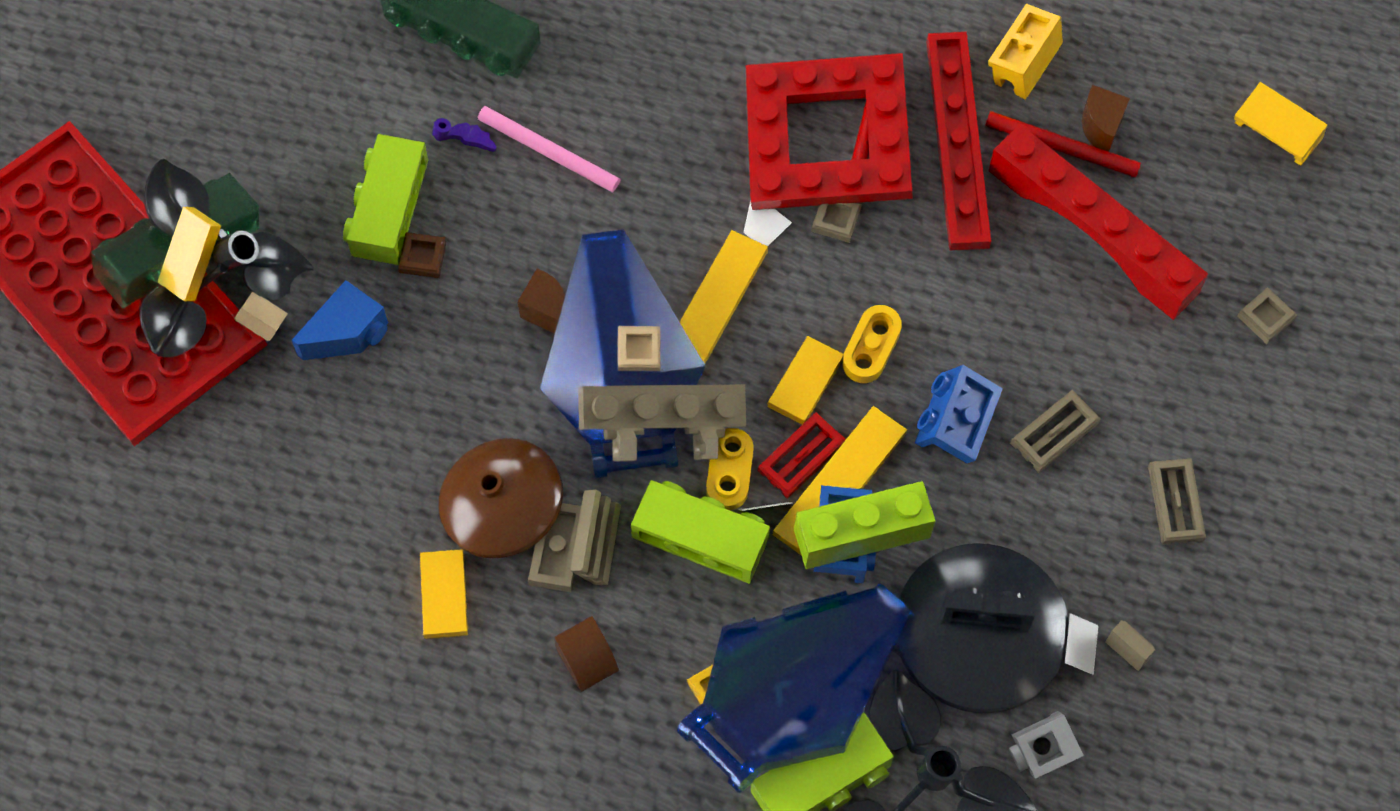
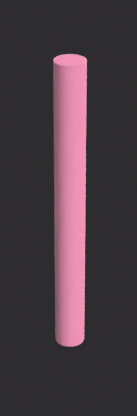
[478,106,621,193]

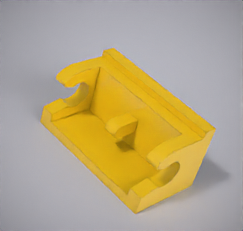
[988,4,1063,100]
[1234,82,1328,166]

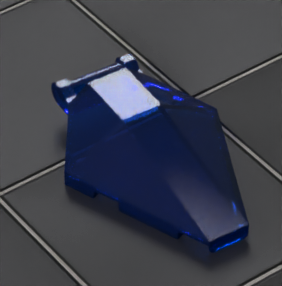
[540,229,706,478]
[676,583,909,793]

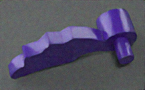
[432,118,497,152]

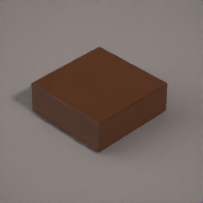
[398,232,447,278]

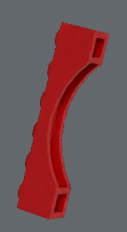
[988,124,1208,320]

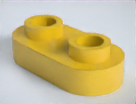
[843,305,902,383]
[706,428,754,511]

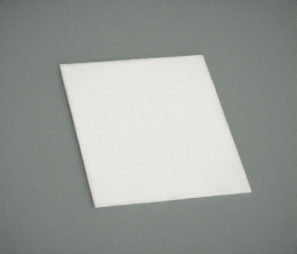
[744,201,792,246]
[1065,613,1098,675]

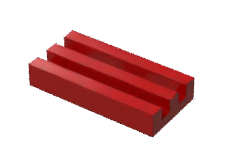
[757,412,846,499]

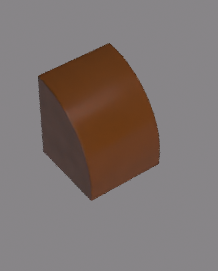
[1082,85,1130,151]
[518,268,568,338]
[554,616,619,692]

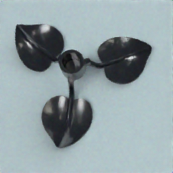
[140,158,314,357]
[843,669,1037,811]

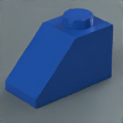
[292,280,388,360]

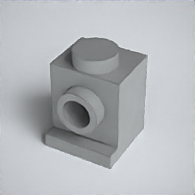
[1009,711,1084,779]

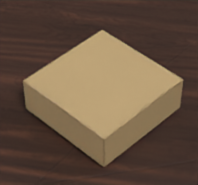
[234,292,288,341]
[618,326,660,371]

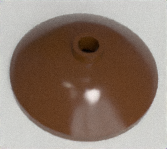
[439,438,563,558]

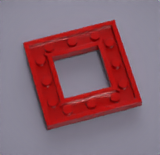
[746,53,913,210]

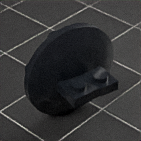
[895,543,1069,713]

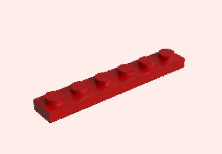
[926,32,991,251]

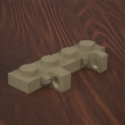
[578,384,746,462]

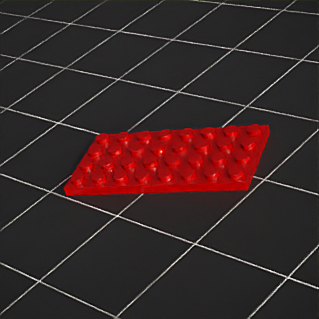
[0,121,267,447]

